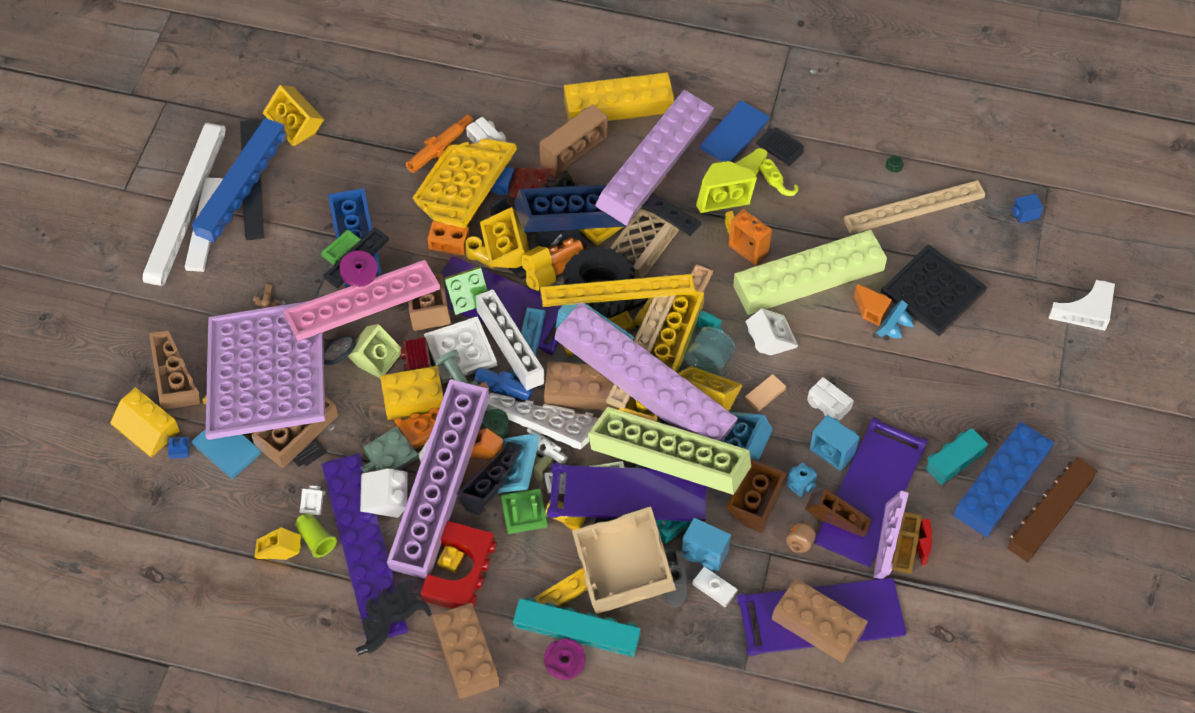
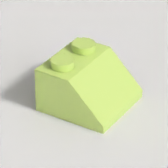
[348,324,401,379]

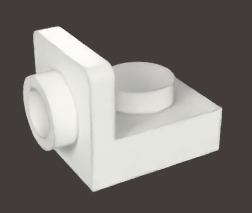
[300,485,326,515]

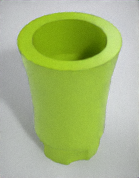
[295,513,337,558]

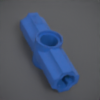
[474,367,534,401]

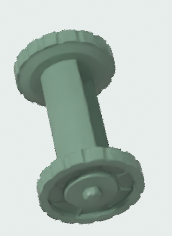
[435,350,478,386]

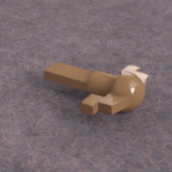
[253,284,280,308]

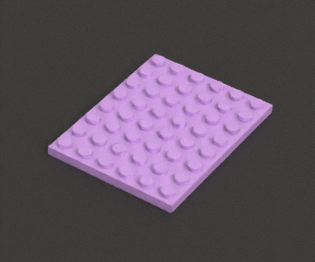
[205,301,326,440]

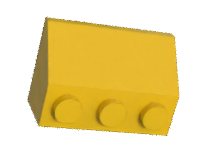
[263,85,324,146]
[480,207,530,268]
[677,366,742,411]
[110,387,180,458]

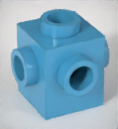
[787,462,817,498]

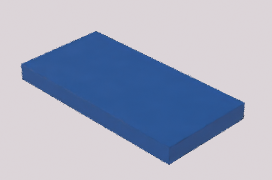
[700,100,770,162]

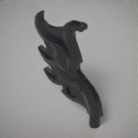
[355,578,432,656]

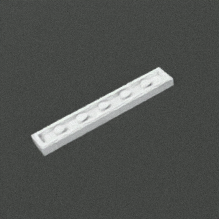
[185,177,223,272]

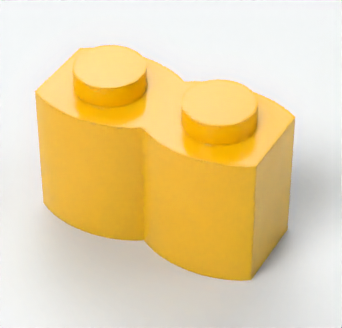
[522,246,556,291]

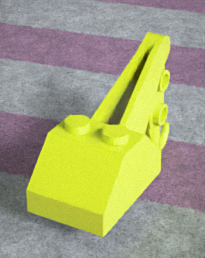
[696,148,798,213]

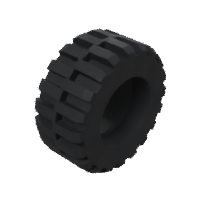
[563,247,635,317]

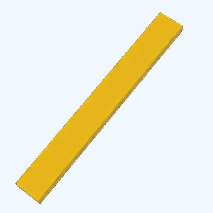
[540,274,695,307]

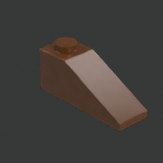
[805,488,872,537]

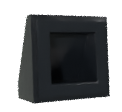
[490,196,510,217]

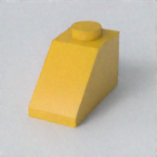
[254,527,301,560]

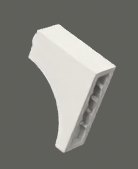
[1049,280,1115,331]

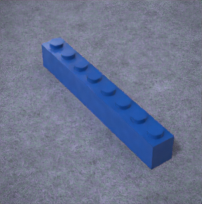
[192,118,286,243]

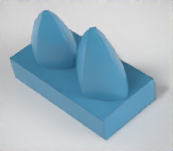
[876,300,914,338]

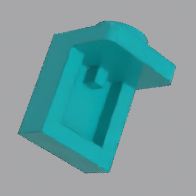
[697,311,723,343]

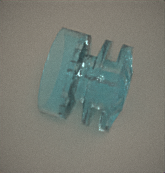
[685,327,736,376]

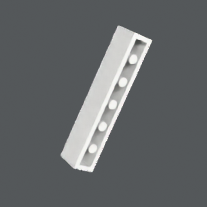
[476,290,544,391]

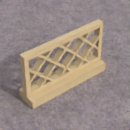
[611,208,679,279]

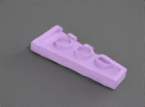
[873,491,909,579]

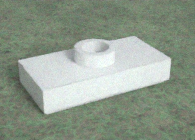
[692,567,738,607]

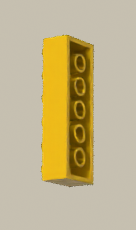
[564,72,674,121]

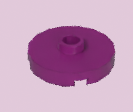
[340,251,377,287]
[544,638,586,680]

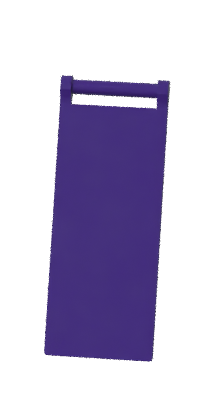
[440,256,563,355]
[814,417,928,567]
[547,463,707,522]
[736,578,906,656]

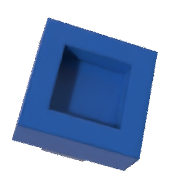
[168,437,190,459]

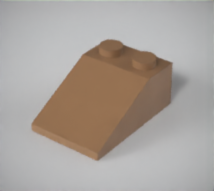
[408,274,451,331]

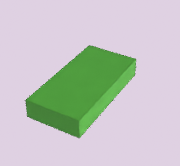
[321,230,361,265]

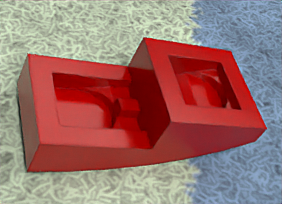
[916,518,932,566]

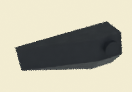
[509,229,587,280]
[457,441,523,516]

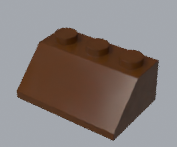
[726,458,787,533]

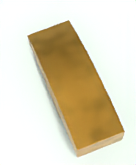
[892,512,922,574]

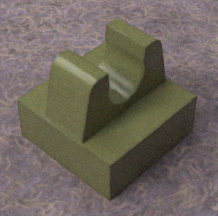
[533,455,553,483]

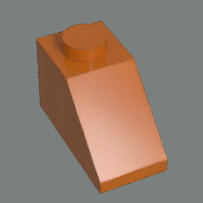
[470,428,503,460]

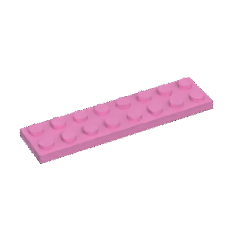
[283,260,440,341]

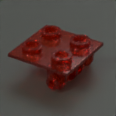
[507,168,550,200]

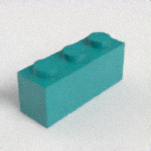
[926,428,988,486]

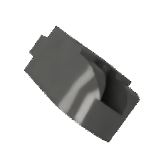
[665,549,687,607]

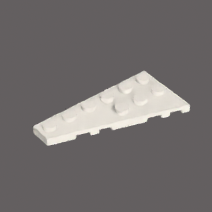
[486,393,599,449]

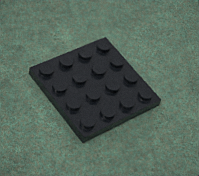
[881,244,987,337]

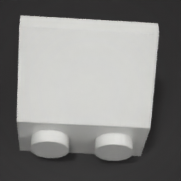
[745,308,798,355]
[360,468,407,518]

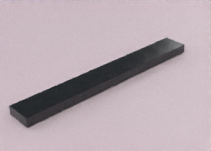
[240,120,264,240]

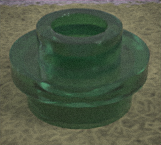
[885,155,904,173]

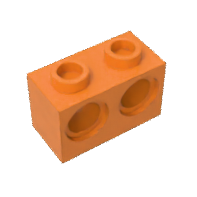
[427,221,470,256]

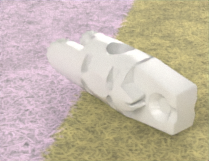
[527,428,568,464]

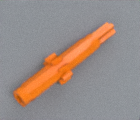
[406,114,474,173]

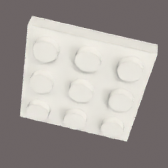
[424,316,497,384]

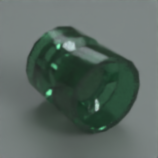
[483,409,509,440]

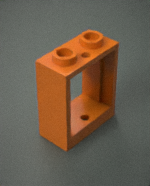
[728,209,772,266]

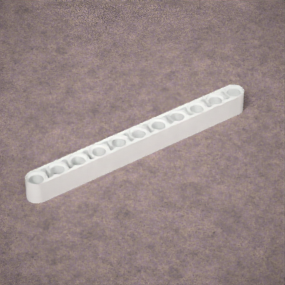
[143,122,225,286]

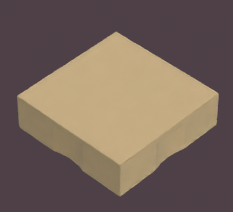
[572,507,676,614]

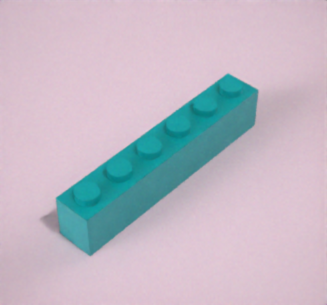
[513,598,641,657]

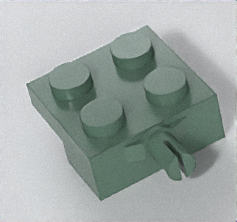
[361,427,419,473]

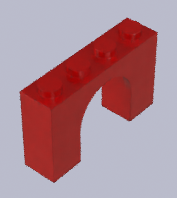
[421,521,497,609]

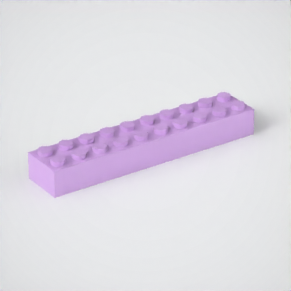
[595,89,714,226]
[555,302,738,442]
[387,379,490,579]

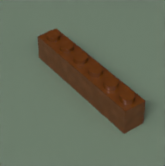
[1008,457,1098,563]

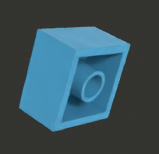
[809,415,860,472]
[682,518,731,572]

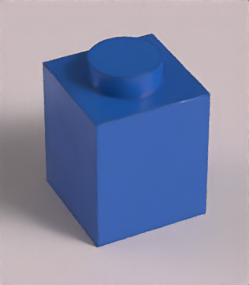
[491,167,515,196]
[1012,194,1043,223]

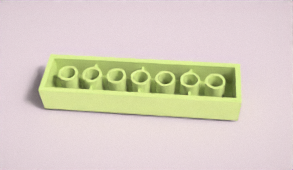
[733,230,887,315]
[589,407,751,495]

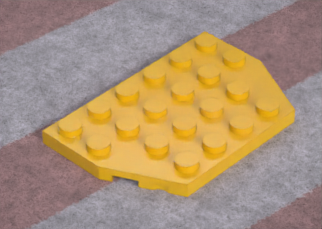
[413,138,517,228]

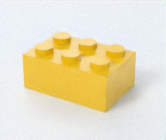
[380,366,444,420]

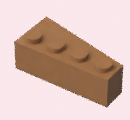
[149,331,200,410]

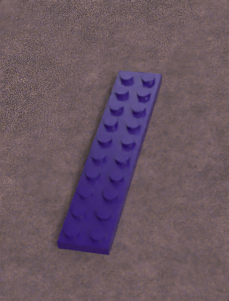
[321,453,408,640]

